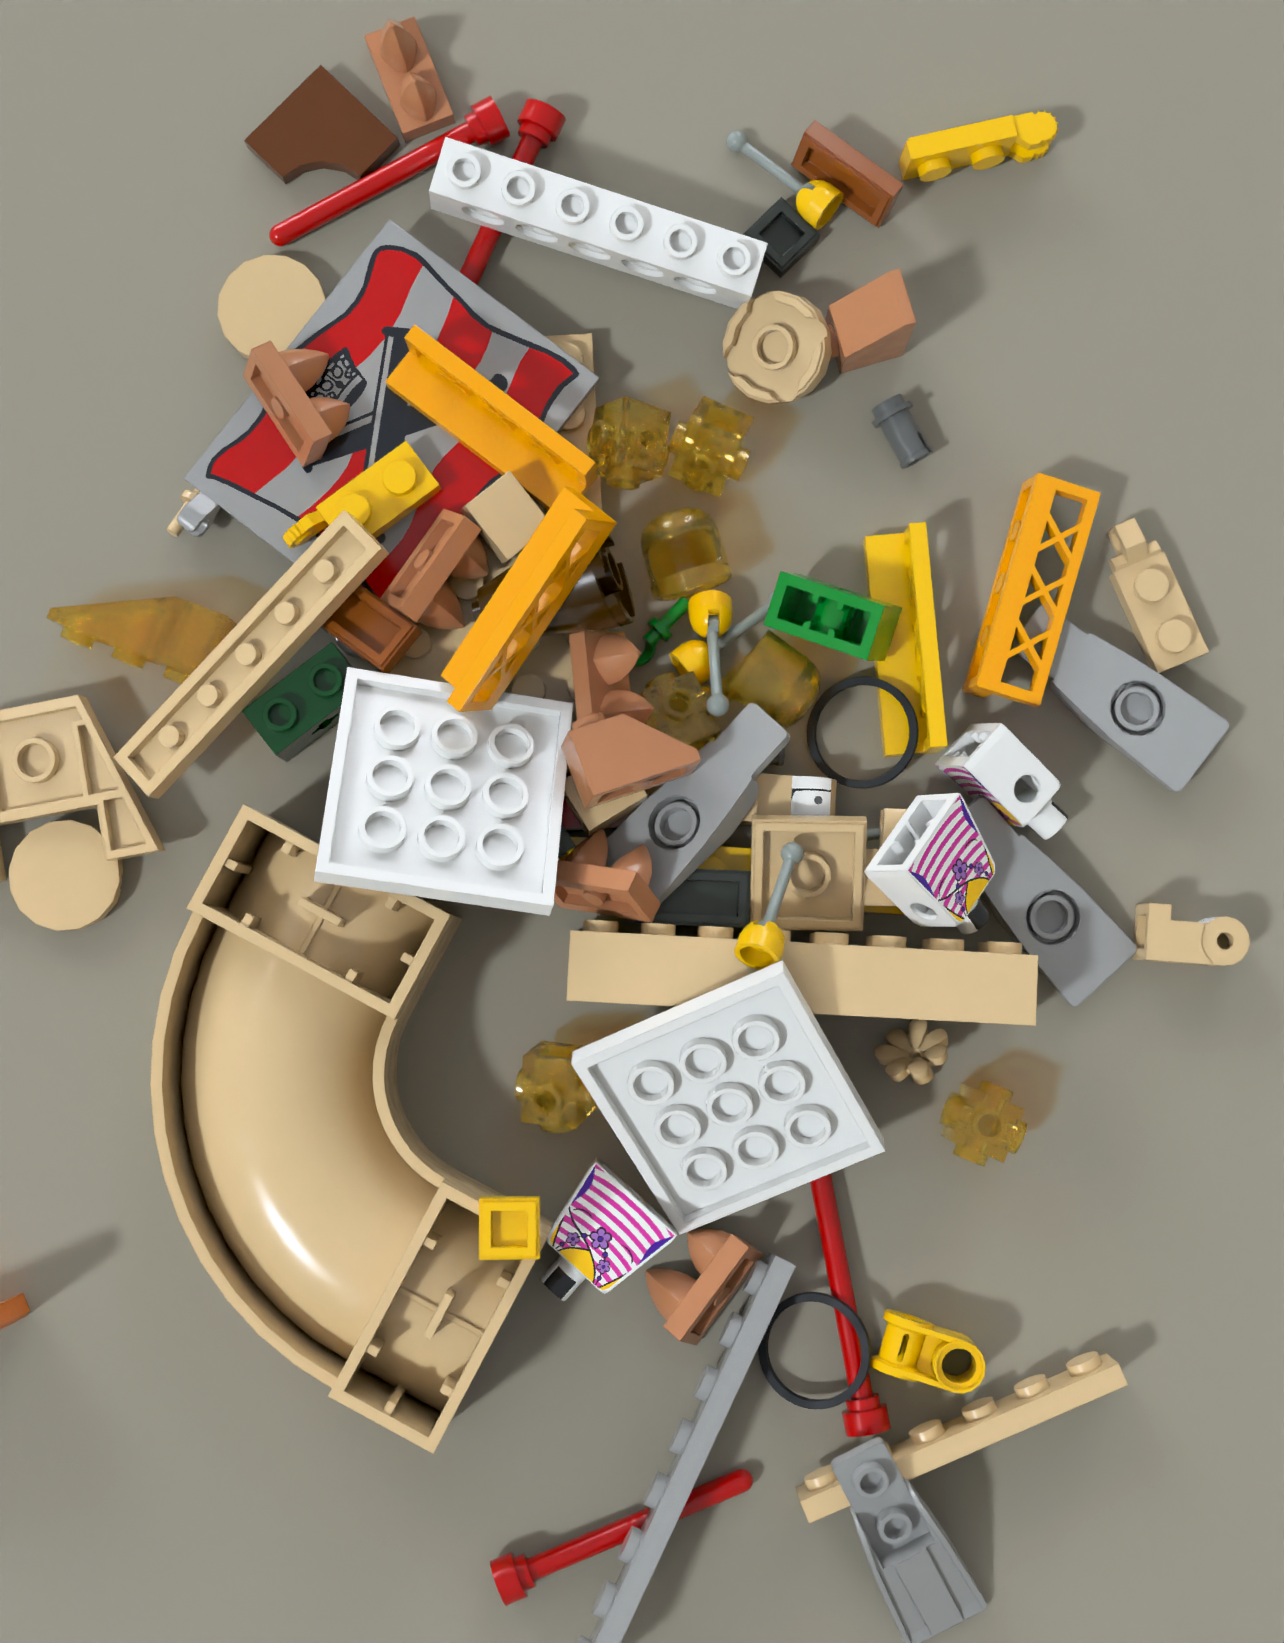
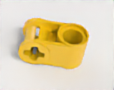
[870,1309,986,1394]

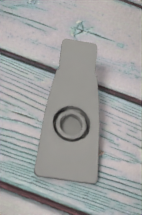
[1011,605,1229,792]
[606,703,790,903]
[967,797,1137,1006]
[831,1437,987,1643]

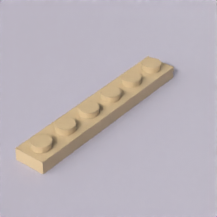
[113,510,389,799]
[796,1351,1128,1523]

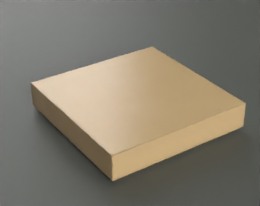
[749,815,867,931]

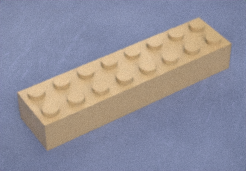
[566,920,1038,1026]

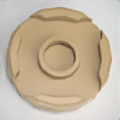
[217,255,326,359]
[722,290,832,404]
[9,820,124,931]

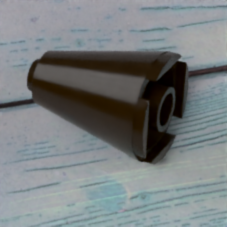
[472,534,635,636]

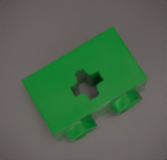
[763,571,902,661]

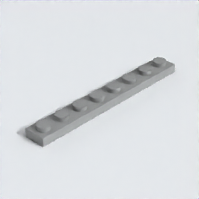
[576,1253,796,1643]

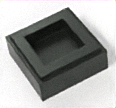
[743,197,820,278]

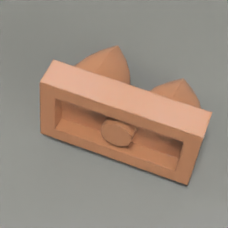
[364,16,455,142]
[243,340,350,467]
[380,508,489,630]
[569,631,655,724]
[554,829,661,923]
[645,1228,764,1346]

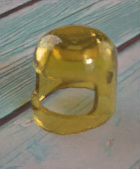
[641,507,732,601]
[722,629,821,729]

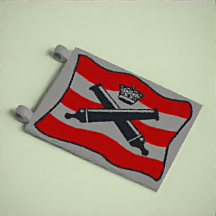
[177,219,600,658]

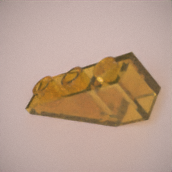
[46,596,237,685]

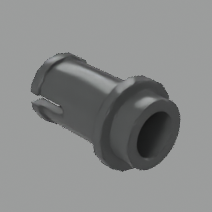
[872,394,933,469]

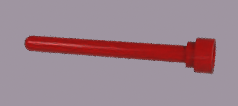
[269,96,510,247]
[460,98,566,286]
[810,1174,891,1437]
[490,1469,753,1606]

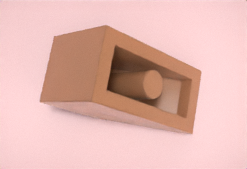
[825,268,916,374]
[561,712,701,810]

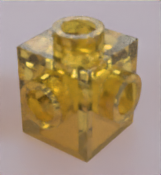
[586,396,671,490]
[667,396,754,497]
[640,671,721,751]
[515,1040,598,1133]
[939,1080,1027,1167]

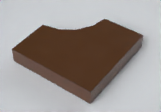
[244,65,400,184]

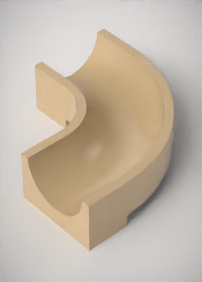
[150,804,553,1454]

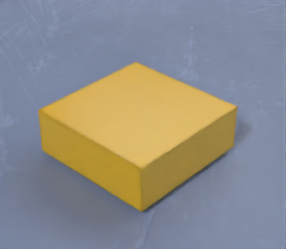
[479,1196,541,1260]

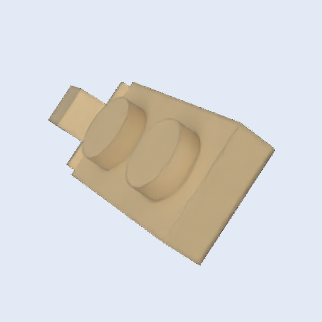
[1107,517,1209,673]

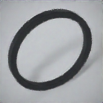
[807,677,919,789]
[758,1292,871,1410]

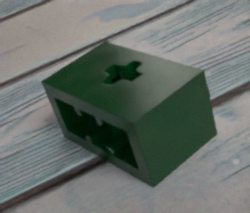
[242,642,354,762]

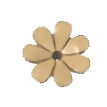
[874,1019,948,1085]

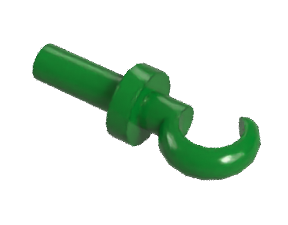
[635,596,689,667]

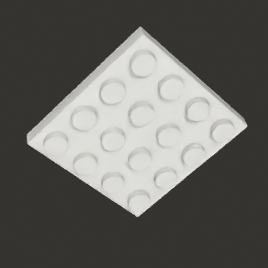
[314,667,573,916]
[571,960,885,1235]

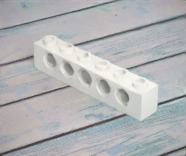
[429,137,768,309]

